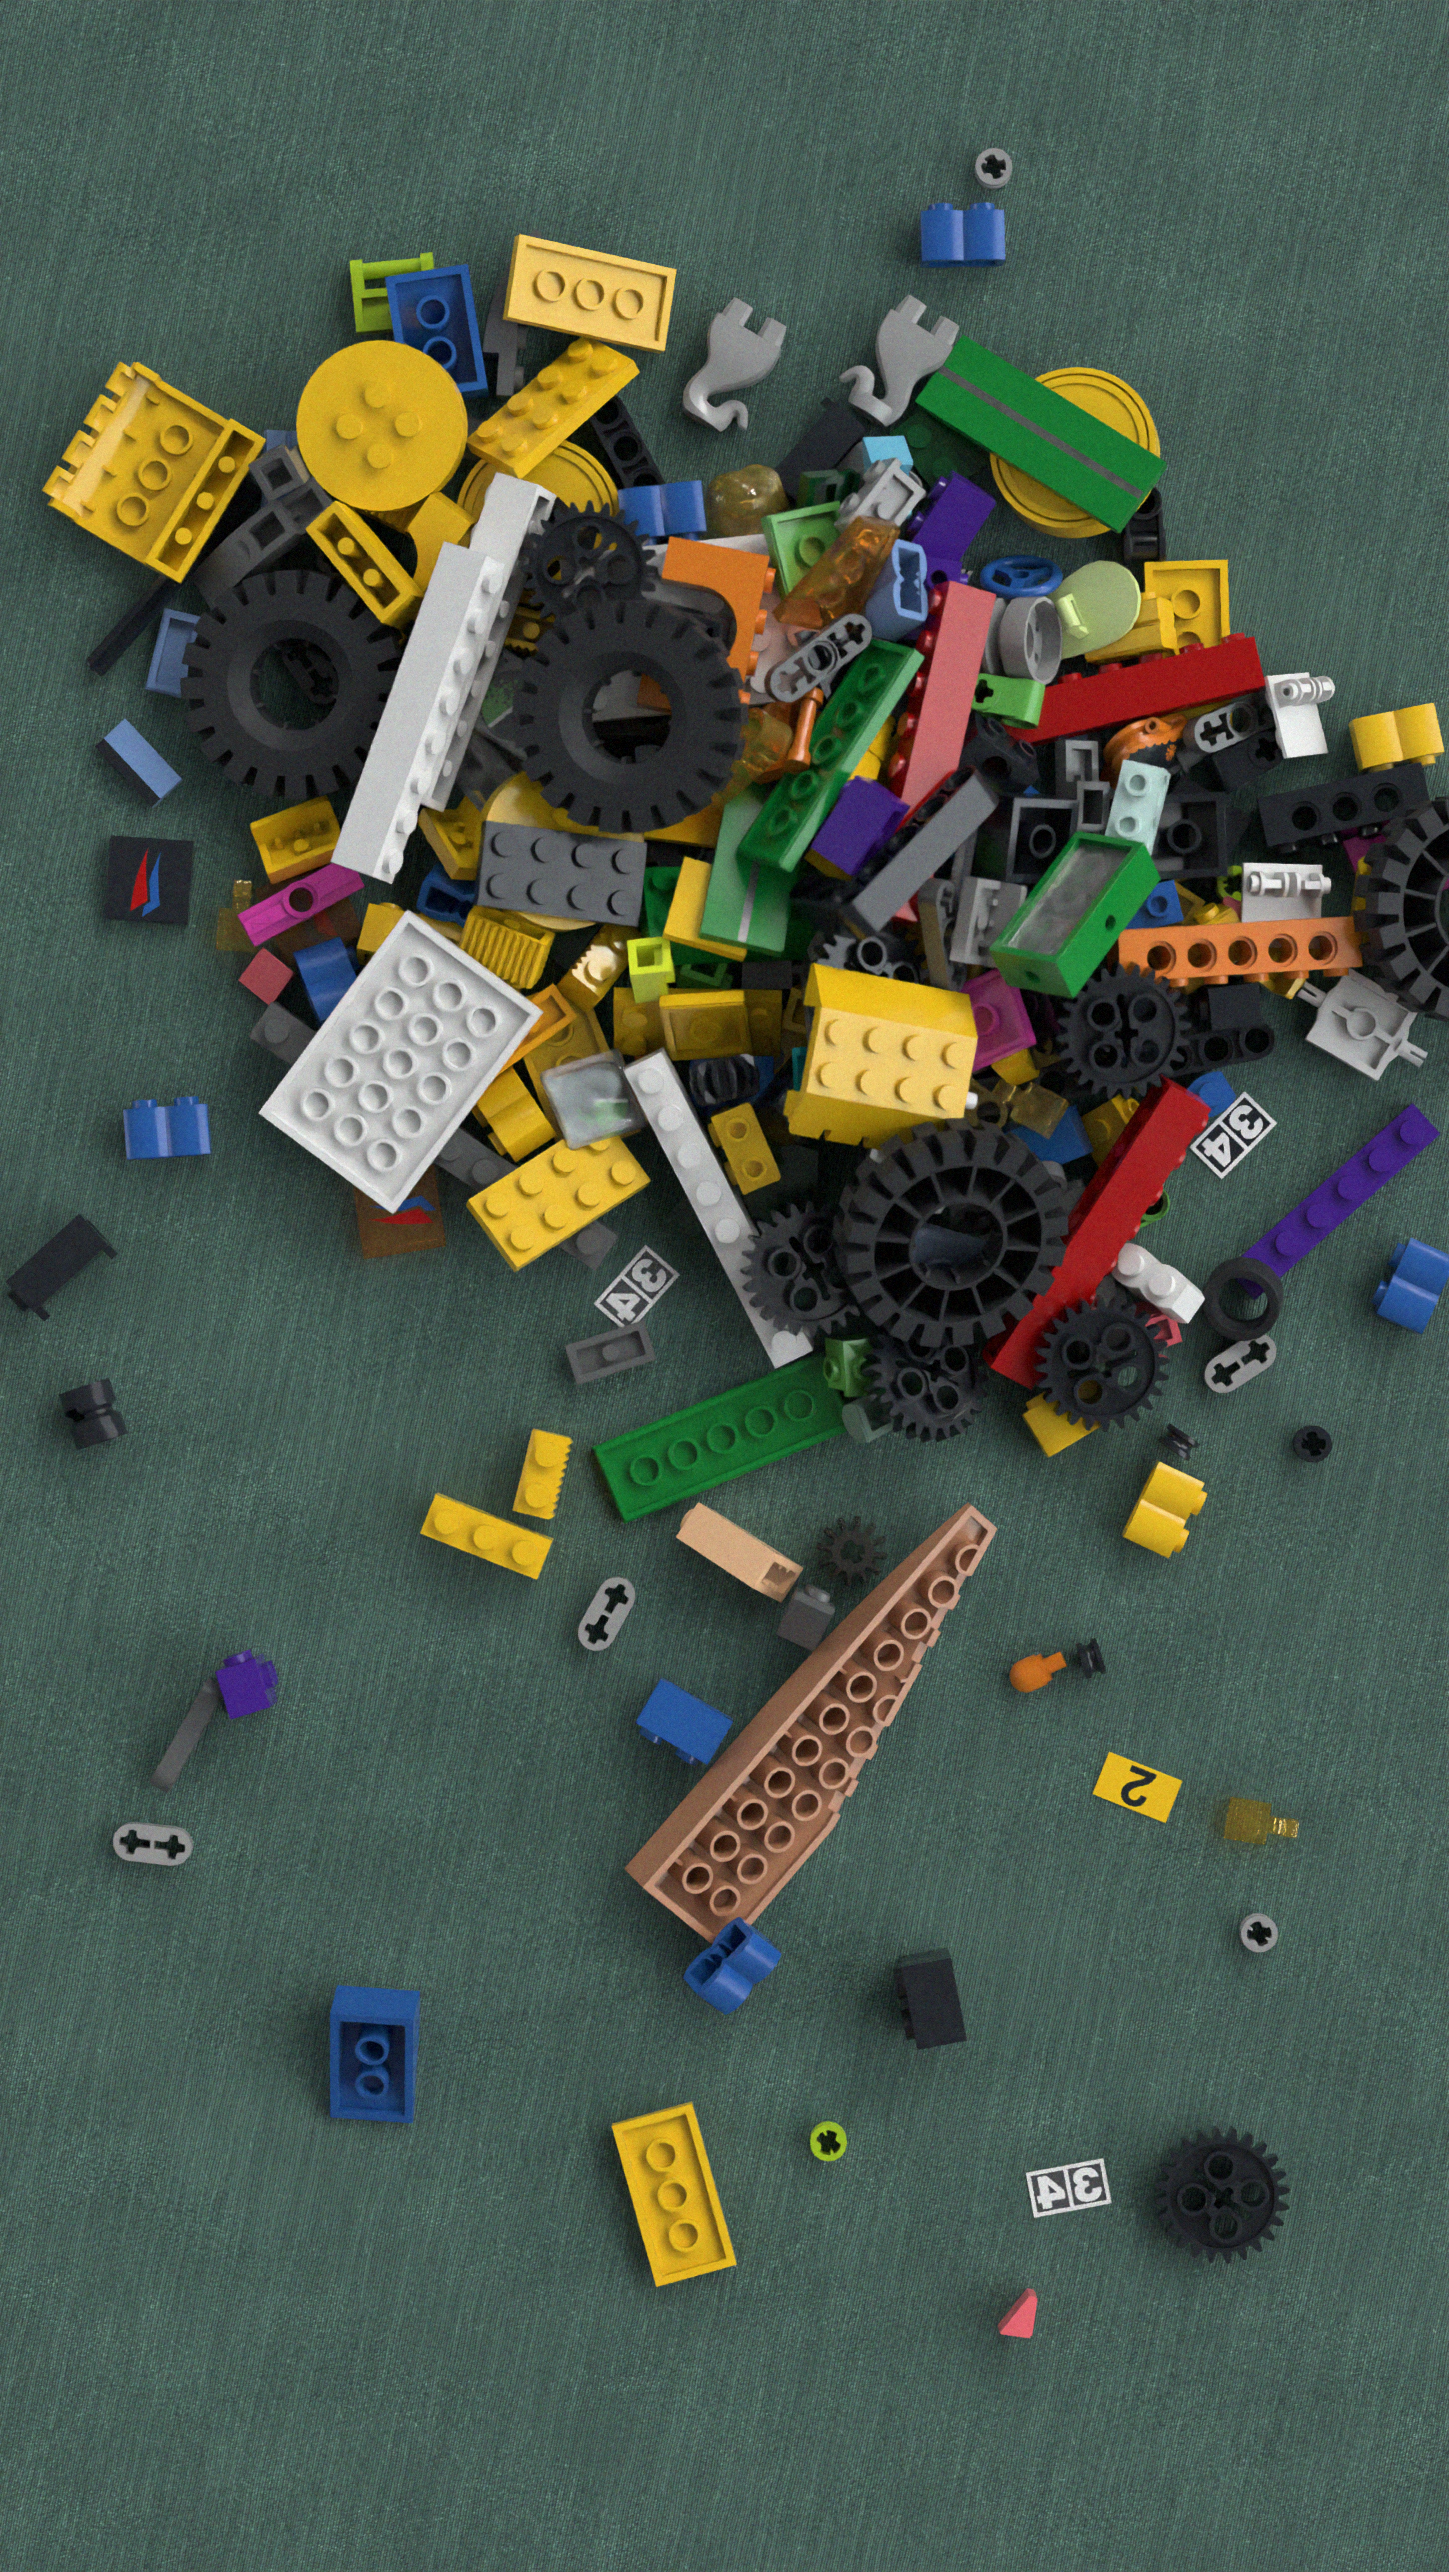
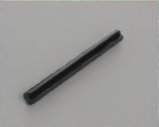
[85,479,262,676]

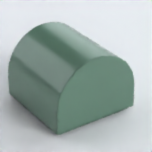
[842,1391,894,1443]

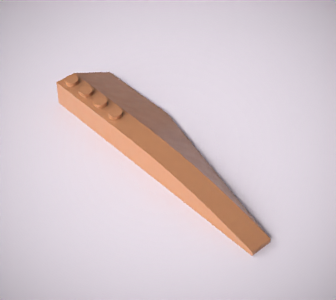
[624,1502,997,1944]

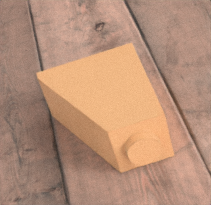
[676,1502,804,1603]

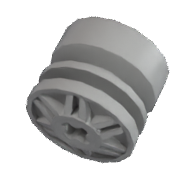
[979,596,1063,685]

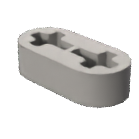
[1203,1335,1276,1393]
[578,1576,636,1651]
[113,1822,193,1866]

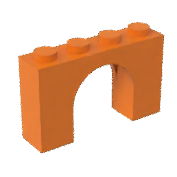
[636,536,776,714]

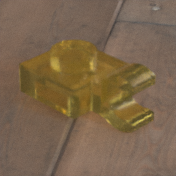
[215,880,259,953]
[992,1079,1070,1140]
[1223,1796,1299,1845]

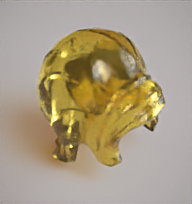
[704,464,791,538]

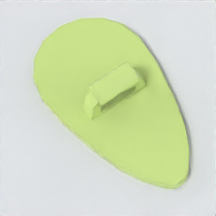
[1046,560,1141,660]

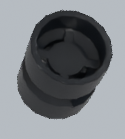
[58,1378,128,1450]

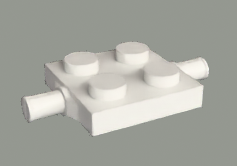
[1297,968,1428,1081]

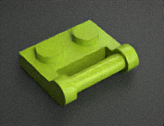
[350,252,435,335]

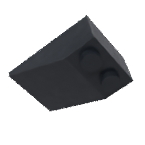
[1108,792,1233,883]

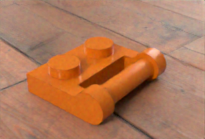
[749,687,824,785]

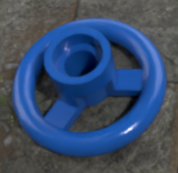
[979,555,1063,600]

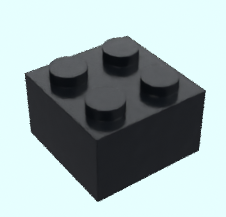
[974,792,1080,883]
[893,1947,967,2050]

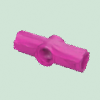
[237,863,365,947]

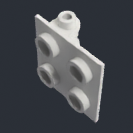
[1264,672,1335,759]
[1241,863,1331,949]

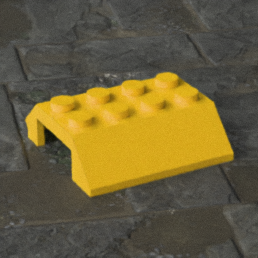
[42,362,267,584]
[783,963,978,1150]

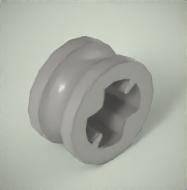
[974,148,1012,190]
[1239,1913,1278,1953]

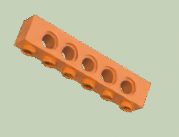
[1107,916,1363,987]

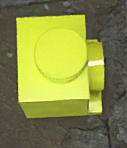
[627,936,675,1003]

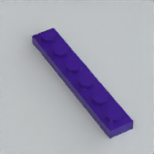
[1234,1103,1440,1300]

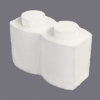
[1111,1243,1205,1323]

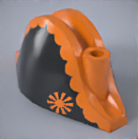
[1099,714,1188,790]

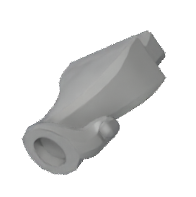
[839,295,959,428]
[681,297,787,433]

